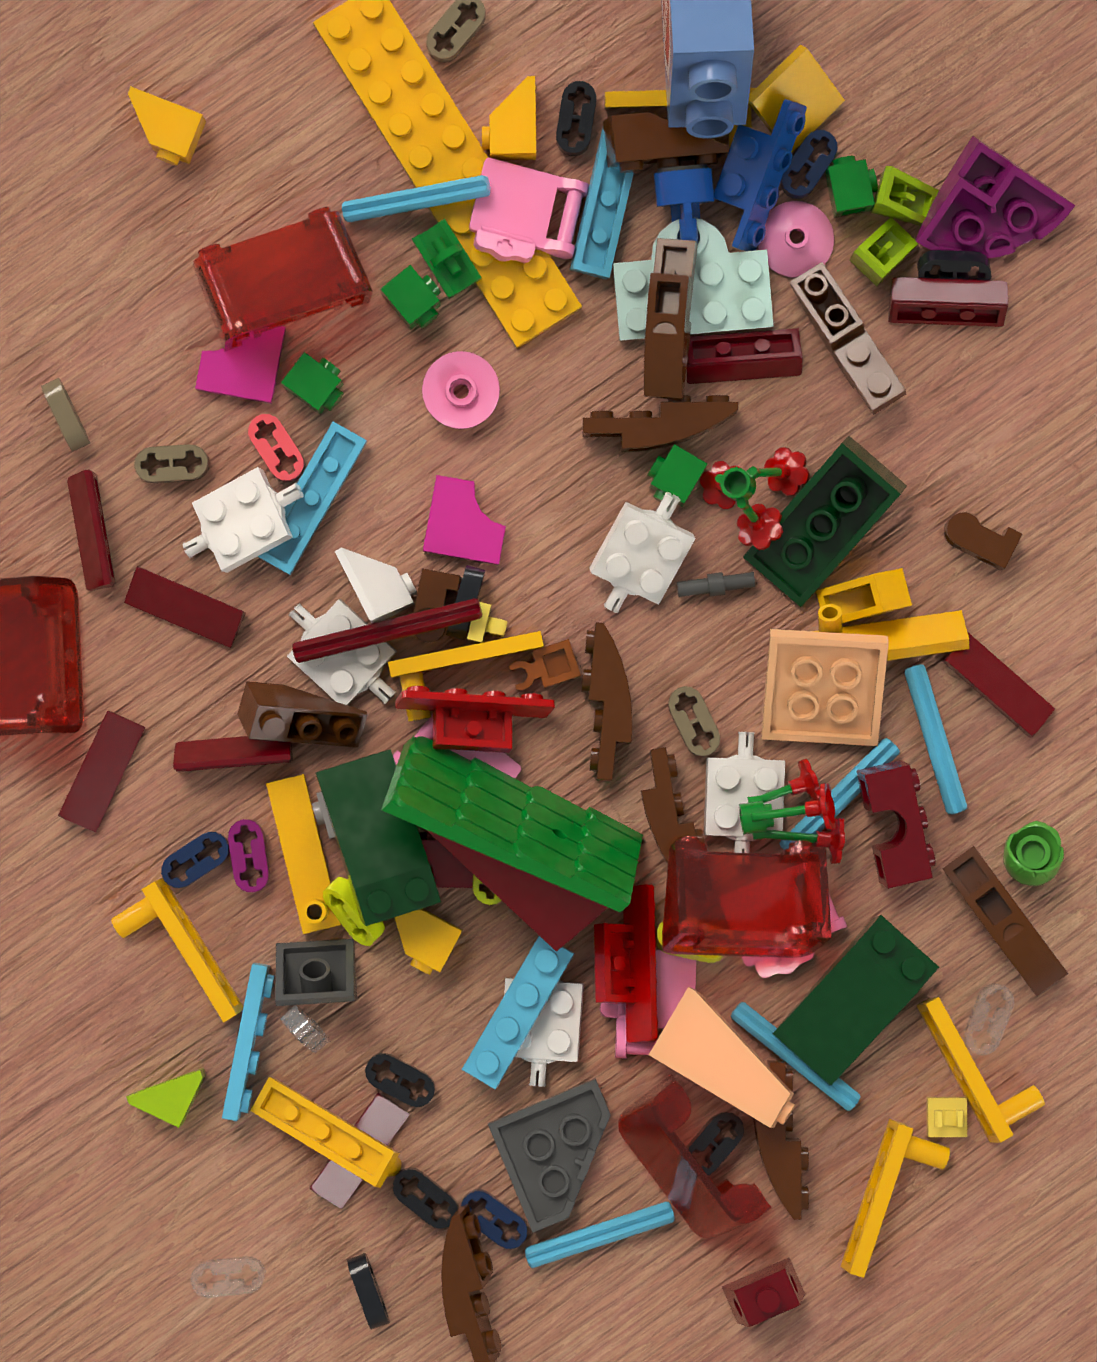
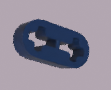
[781,130,838,199]
[161,832,230,888]
[461,1189,527,1249]

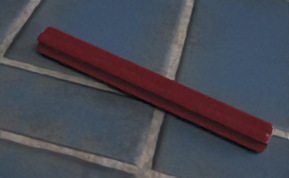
[292,598,482,663]

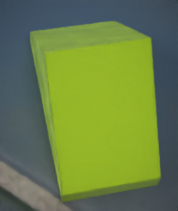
[871,166,939,226]
[849,217,919,286]
[126,1068,206,1128]

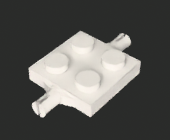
[182,467,304,573]
[589,492,696,613]
[287,599,397,705]
[703,732,785,864]
[504,978,584,1087]

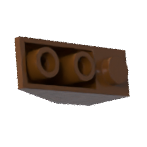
[603,112,729,173]
[237,681,368,747]

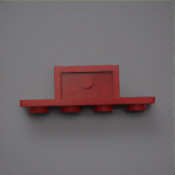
[395,686,555,753]
[594,884,658,1043]

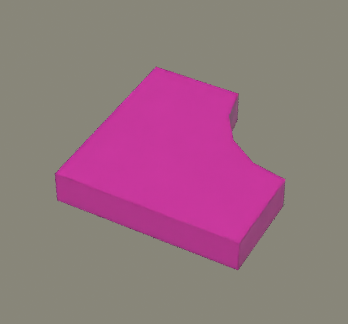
[195,320,286,404]
[423,475,506,565]

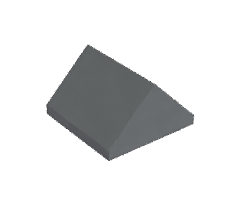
[275,939,357,1006]

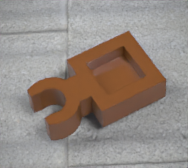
[508,639,581,691]

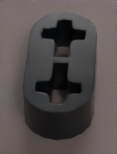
[556,81,596,156]
[917,250,992,280]
[446,565,486,641]
[365,1053,435,1107]
[681,1112,744,1177]
[393,1167,458,1229]
[347,1253,390,1330]

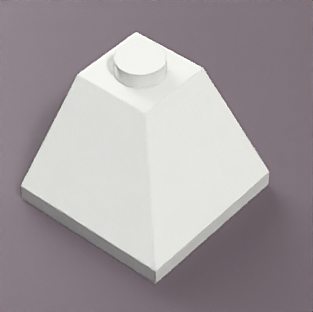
[335,548,417,623]

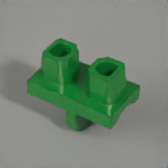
[412,218,482,299]

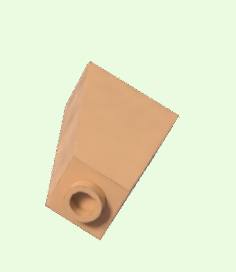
[649,987,795,1128]

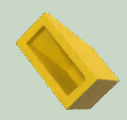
[482,76,536,161]
[128,86,206,166]
[816,568,912,624]
[394,908,463,975]

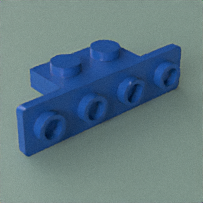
[714,99,807,251]

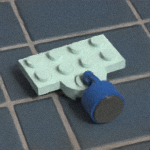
[613,165,774,341]

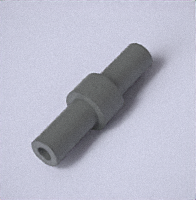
[677,572,755,597]

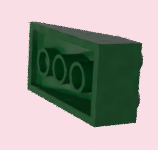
[743,436,907,607]
[315,749,441,926]
[772,915,939,1086]

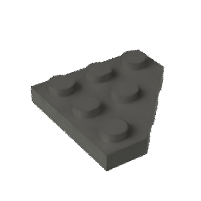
[488,1078,611,1233]

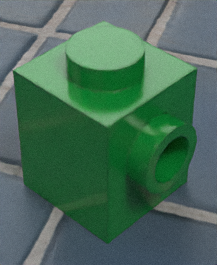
[825,156,878,218]
[380,265,441,330]
[281,352,344,415]
[648,444,707,507]

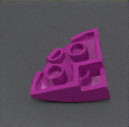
[915,136,1075,258]

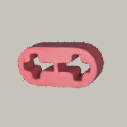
[248,414,305,482]

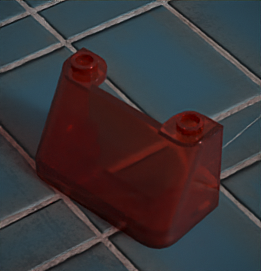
[193,207,373,352]
[0,576,84,737]
[662,836,832,958]
[618,1074,772,1239]

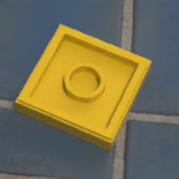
[748,44,845,152]

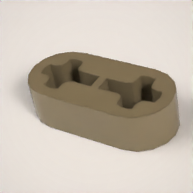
[426,0,486,63]
[41,378,90,452]
[134,444,209,483]
[668,686,720,756]

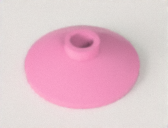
[758,201,834,278]
[422,351,500,429]

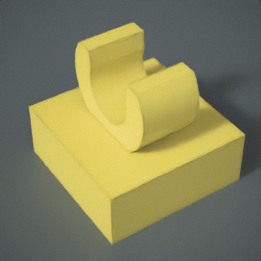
[467,602,508,644]
[927,1097,967,1137]

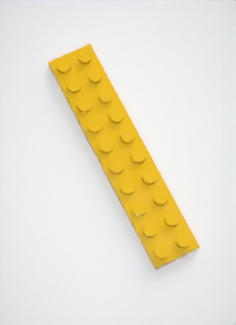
[313,0,582,349]

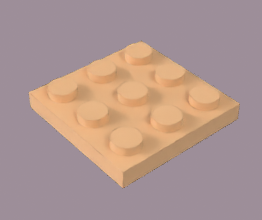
[761,629,889,746]

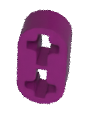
[228,819,270,892]

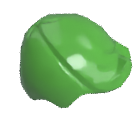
[1003,821,1064,886]

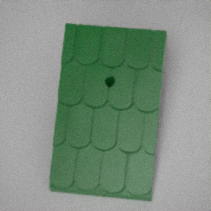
[381,736,643,952]

